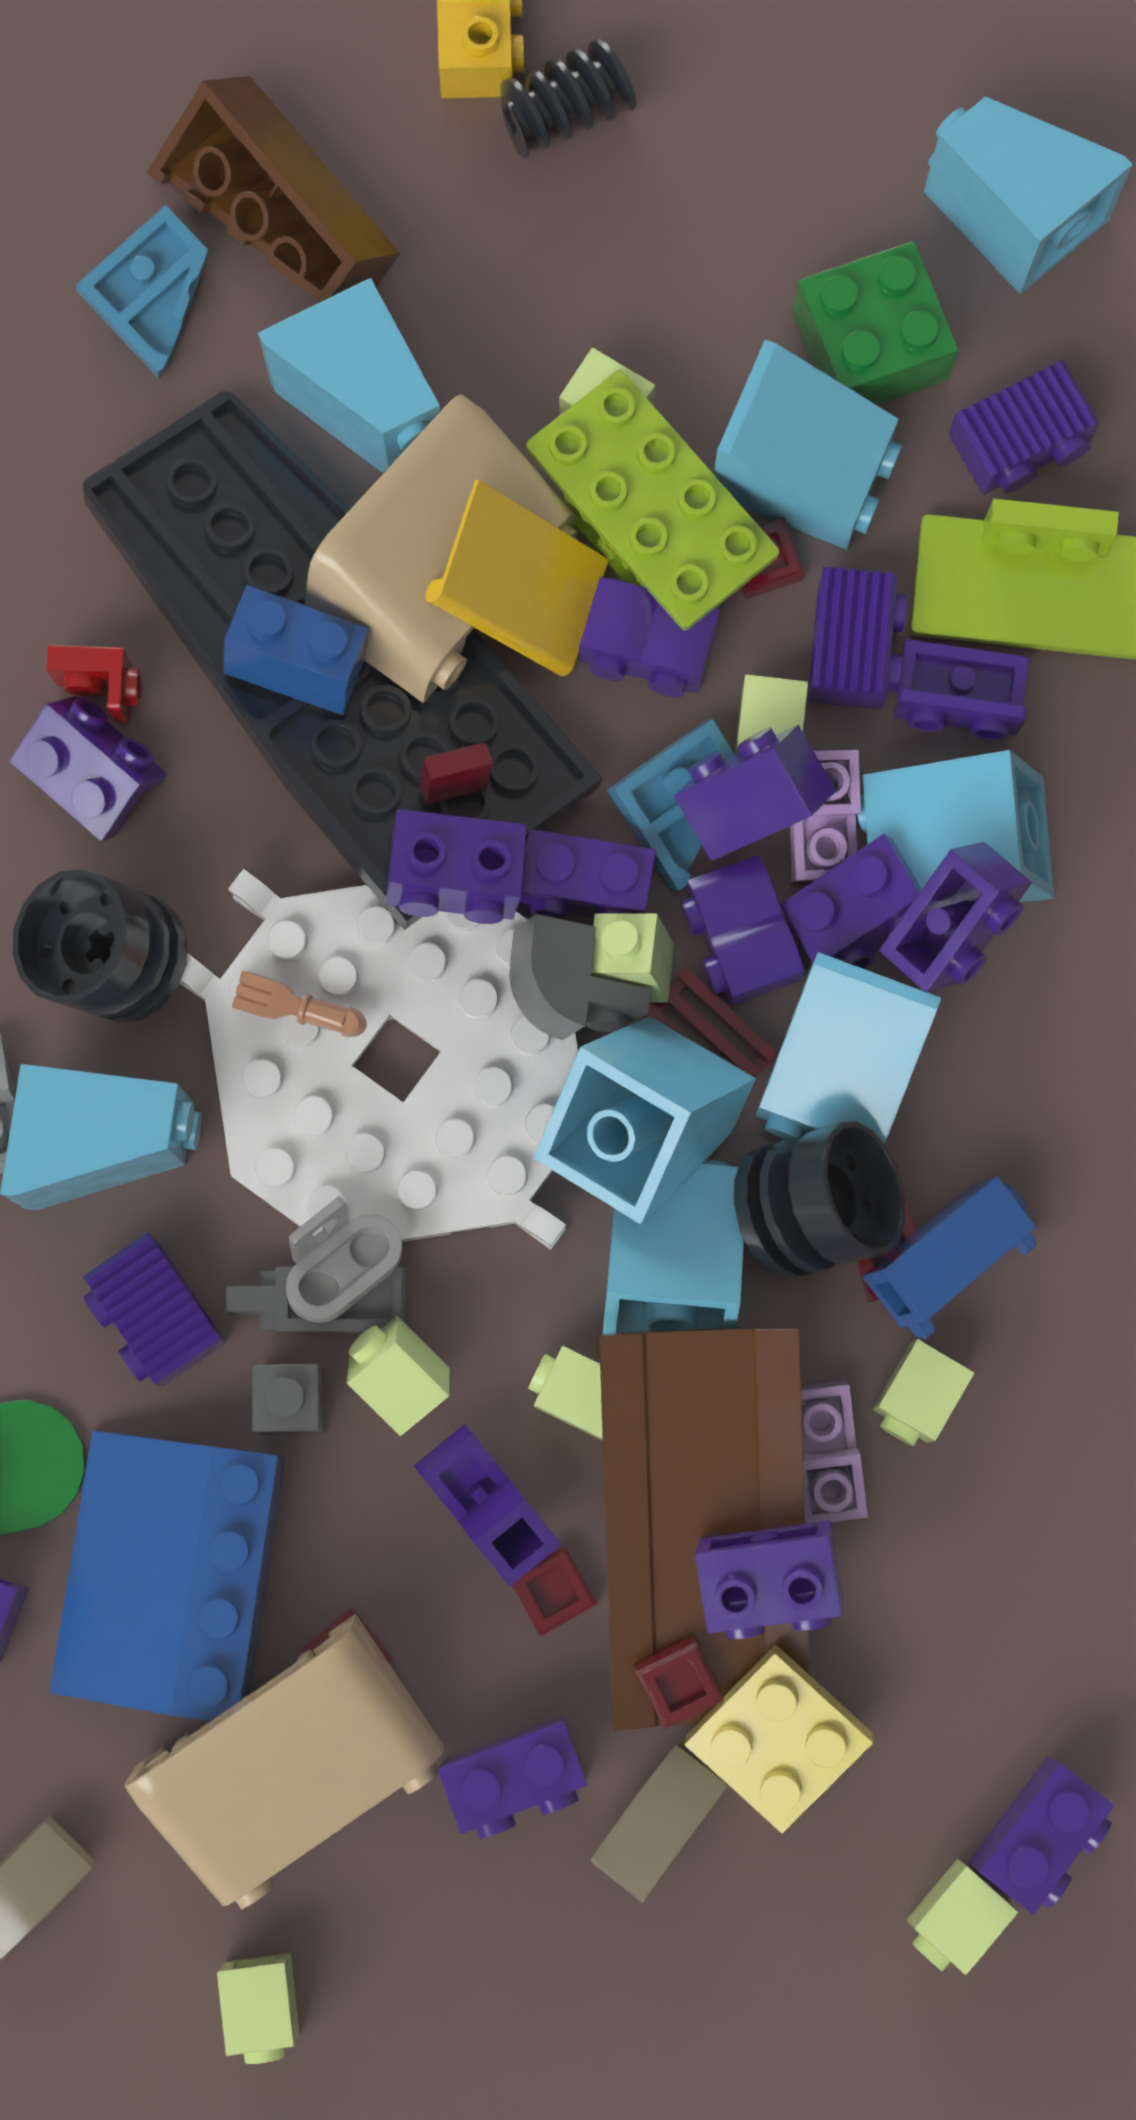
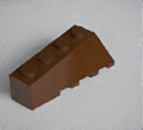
[146,76,400,303]

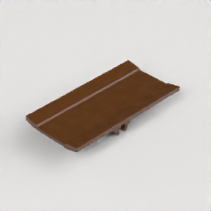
[599,1327,810,1731]

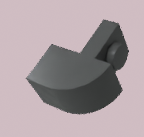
[509,914,651,1040]

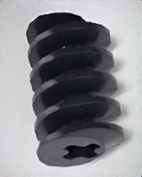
[500,39,636,158]

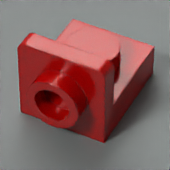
[46,645,142,724]

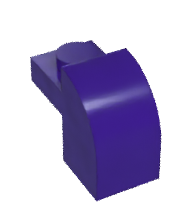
[413,1424,561,1587]

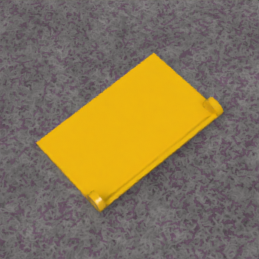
[425,480,609,677]

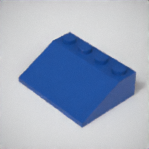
[49,1431,285,1721]

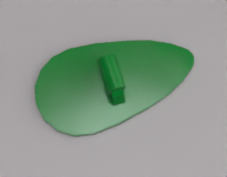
[0,1399,86,1536]

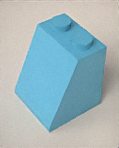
[924,96,1133,295]
[258,278,440,473]
[714,339,902,550]
[857,750,1055,902]
[755,952,941,1144]
[534,1016,756,1224]
[0,1064,202,1210]
[602,1160,744,1334]

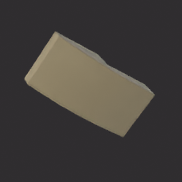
[590,1744,729,1903]
[0,1815,96,1959]

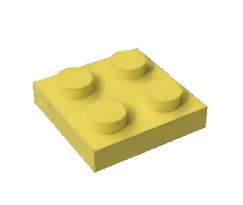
[684,1644,873,1833]

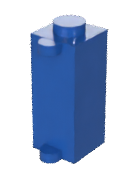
[862,1176,1037,1341]

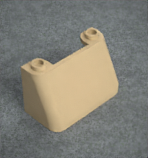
[305,394,578,703]
[124,1614,444,1909]

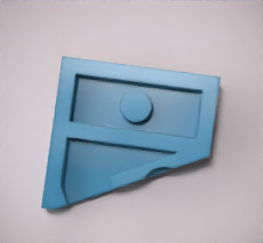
[76,205,208,379]
[606,719,735,891]

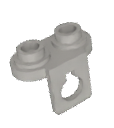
[286,1196,402,1323]

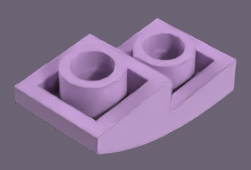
[790,750,861,882]
[801,1380,868,1524]

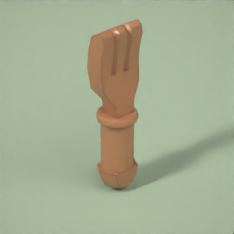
[232,970,367,1037]

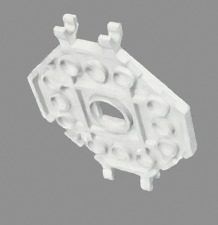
[179,869,578,1250]

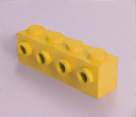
[437,0,524,99]

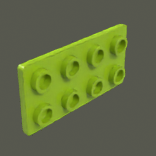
[527,370,779,630]
[910,498,1136,660]

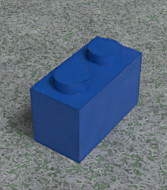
[223,585,369,715]

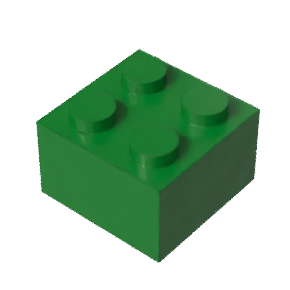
[793,241,958,405]

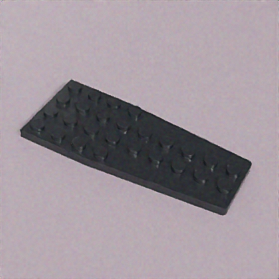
[83,391,603,930]

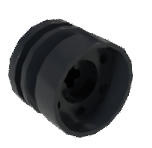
[13,869,187,1023]
[734,1121,905,1280]

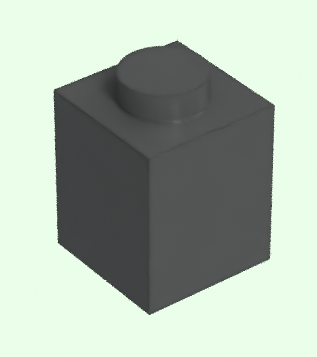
[252,1364,325,1434]

